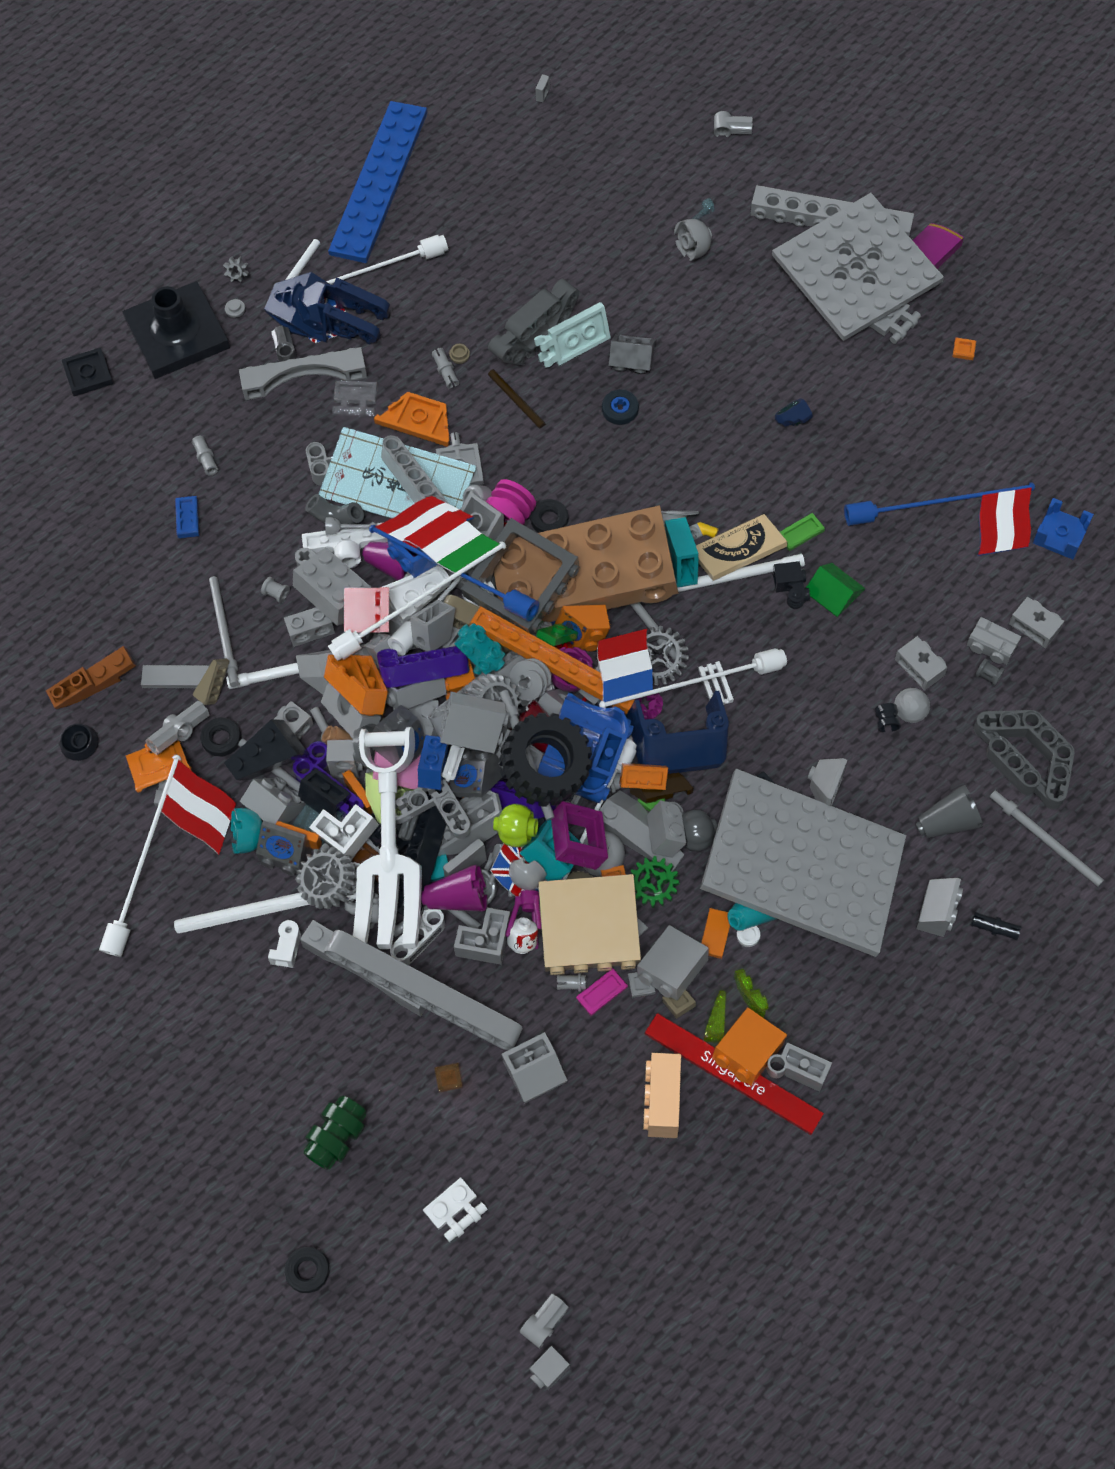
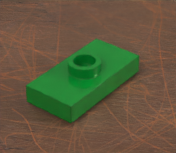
[536,623,578,646]

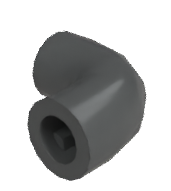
[305,494,364,524]

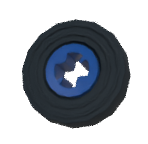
[602,389,639,425]

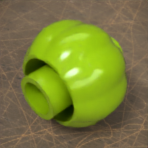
[493,804,538,848]

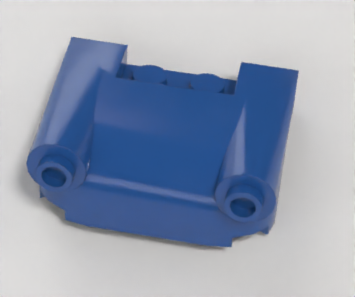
[538,693,634,803]

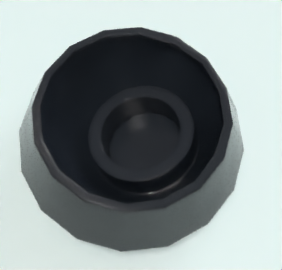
[60,724,98,761]

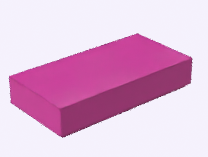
[576,968,628,1016]

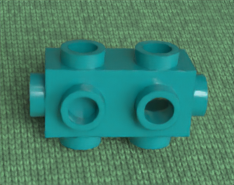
[454,623,505,675]

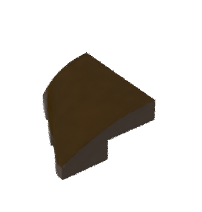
[630,772,693,803]

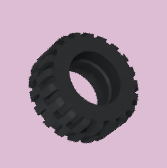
[499,713,592,807]

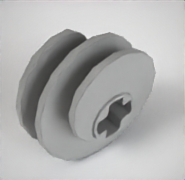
[509,658,552,701]

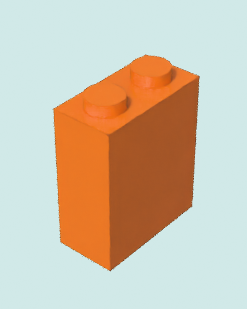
[712,1007,787,1086]

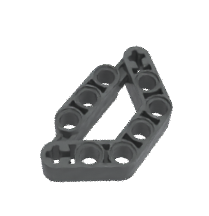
[488,279,580,366]
[974,710,1075,809]

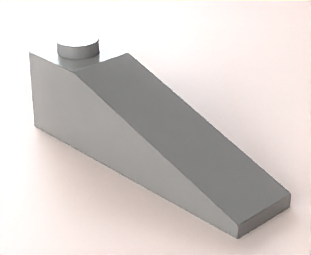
[599,790,684,872]

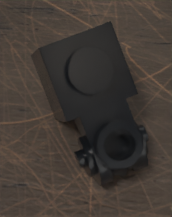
[772,561,810,609]

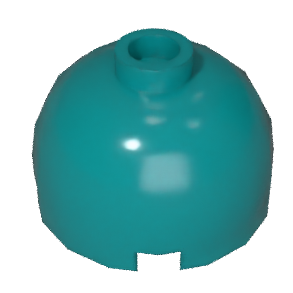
[230,808,262,854]

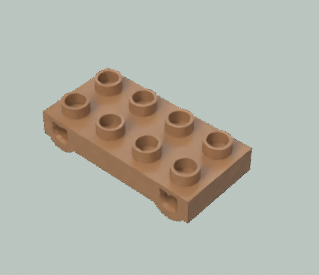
[494,506,679,622]

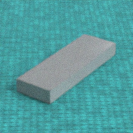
[141,665,209,688]

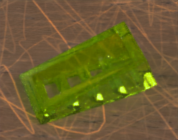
[704,990,726,1043]

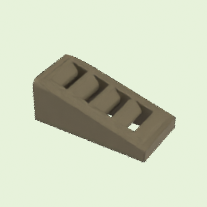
[193,658,229,705]

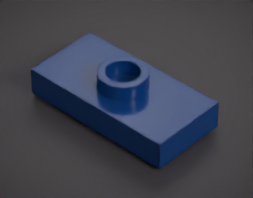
[175,496,199,538]

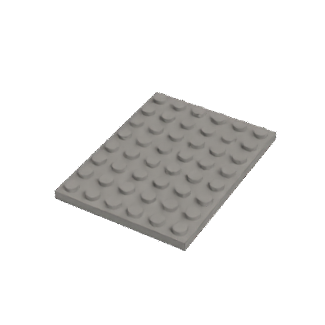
[700,769,906,957]

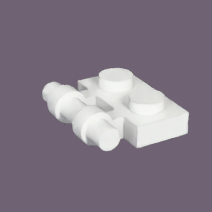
[423,1178,488,1242]

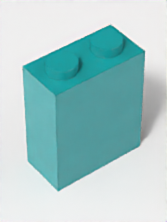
[665,517,699,588]

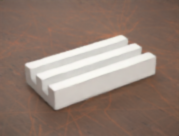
[698,661,734,705]

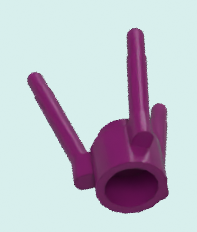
[505,890,542,949]

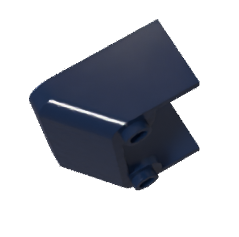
[626,691,729,774]

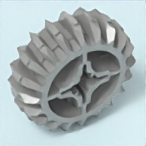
[647,626,689,686]
[466,674,522,733]
[295,846,357,909]

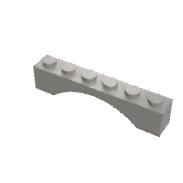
[239,347,367,400]
[300,920,426,1017]

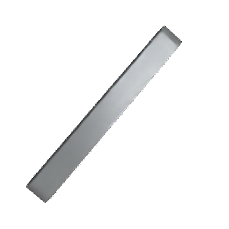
[381,435,494,582]
[324,930,523,1051]

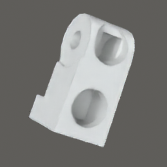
[268,920,301,968]

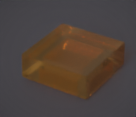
[435,1063,463,1093]

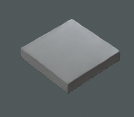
[443,839,487,877]

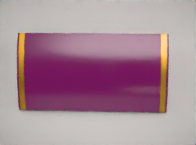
[912,223,964,269]

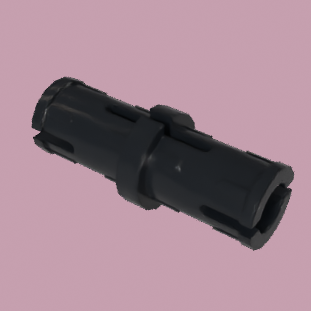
[971,912,1021,941]

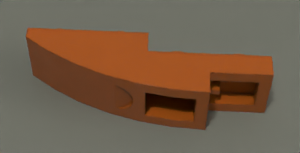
[46,646,136,709]

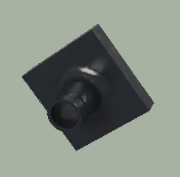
[122,281,230,379]

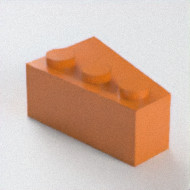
[324,655,388,716]

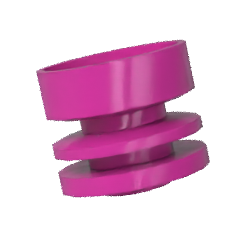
[486,479,536,525]

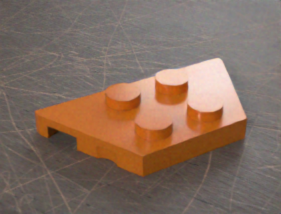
[374,392,450,447]

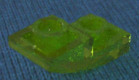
[734,969,768,1018]

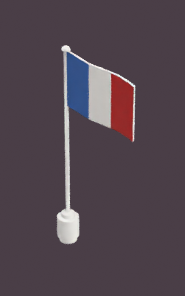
[597,629,787,708]

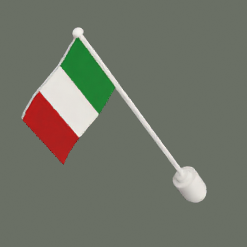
[328,511,506,661]

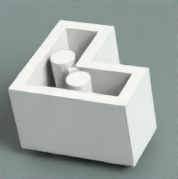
[309,804,379,858]

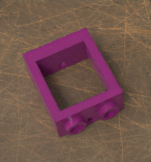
[551,801,608,870]

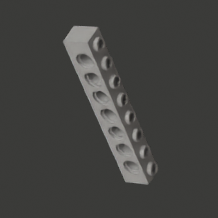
[751,185,914,236]

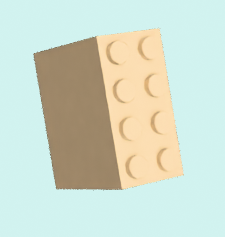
[538,874,641,975]

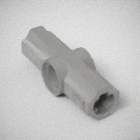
[145,701,210,755]

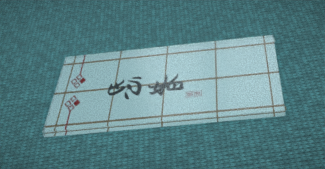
[319,427,476,518]

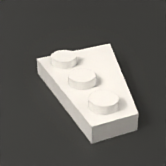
[383,565,451,624]

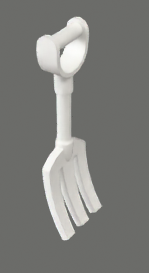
[353,727,422,949]

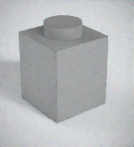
[530,1346,570,1390]

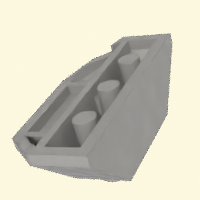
[296,644,369,695]
[438,791,502,856]

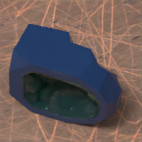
[775,398,813,427]

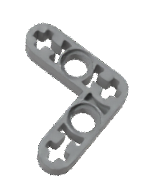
[395,779,471,838]

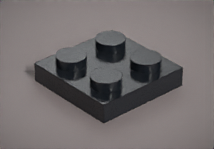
[62,348,113,396]

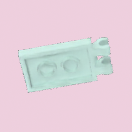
[534,302,611,368]

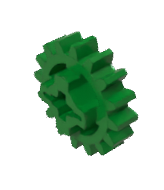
[631,856,679,908]

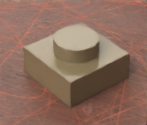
[662,990,696,1019]

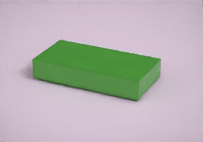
[780,513,825,551]

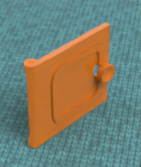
[126,740,191,793]

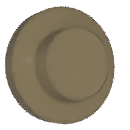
[449,344,470,364]

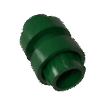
[303,1096,366,1170]

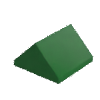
[806,563,865,617]

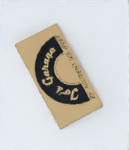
[696,514,787,581]

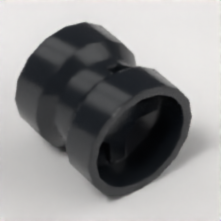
[875,703,901,732]

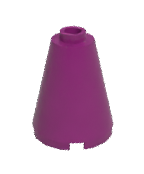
[363,542,421,581]
[421,865,488,912]

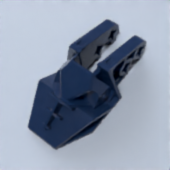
[264,272,390,345]

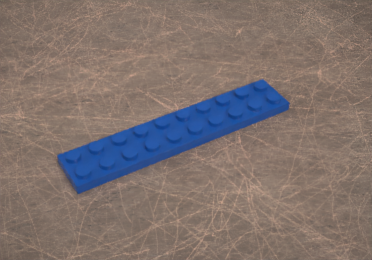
[328,101,428,263]

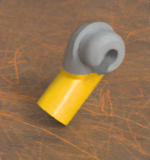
[689,522,719,539]

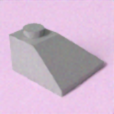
[808,758,847,806]

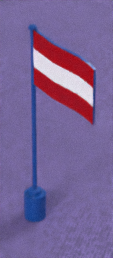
[844,483,1035,556]
[369,496,539,621]

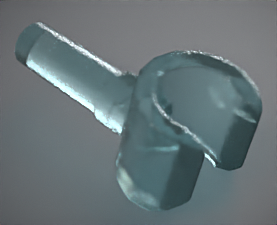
[691,198,715,219]

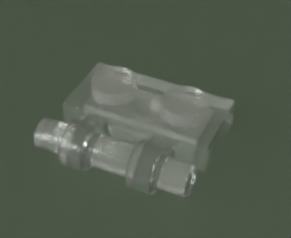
[332,381,378,418]

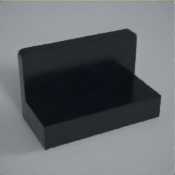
[298,768,350,818]

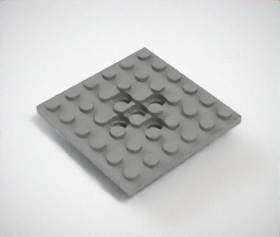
[772,193,944,341]

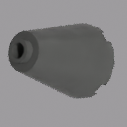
[915,785,983,838]

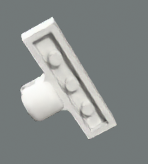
[302,522,388,569]

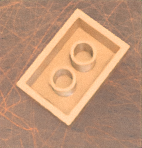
[643,1053,681,1138]

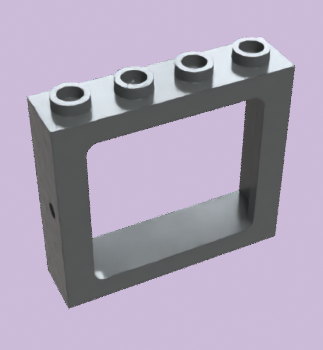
[461,518,580,634]

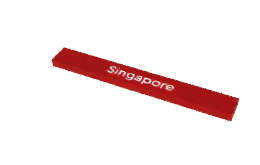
[645,1013,824,1135]

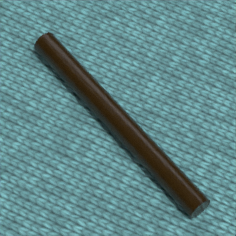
[488,369,546,429]

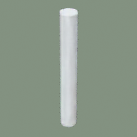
[286,239,320,280]

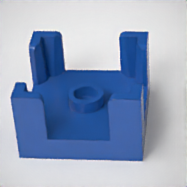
[1033,498,1094,559]

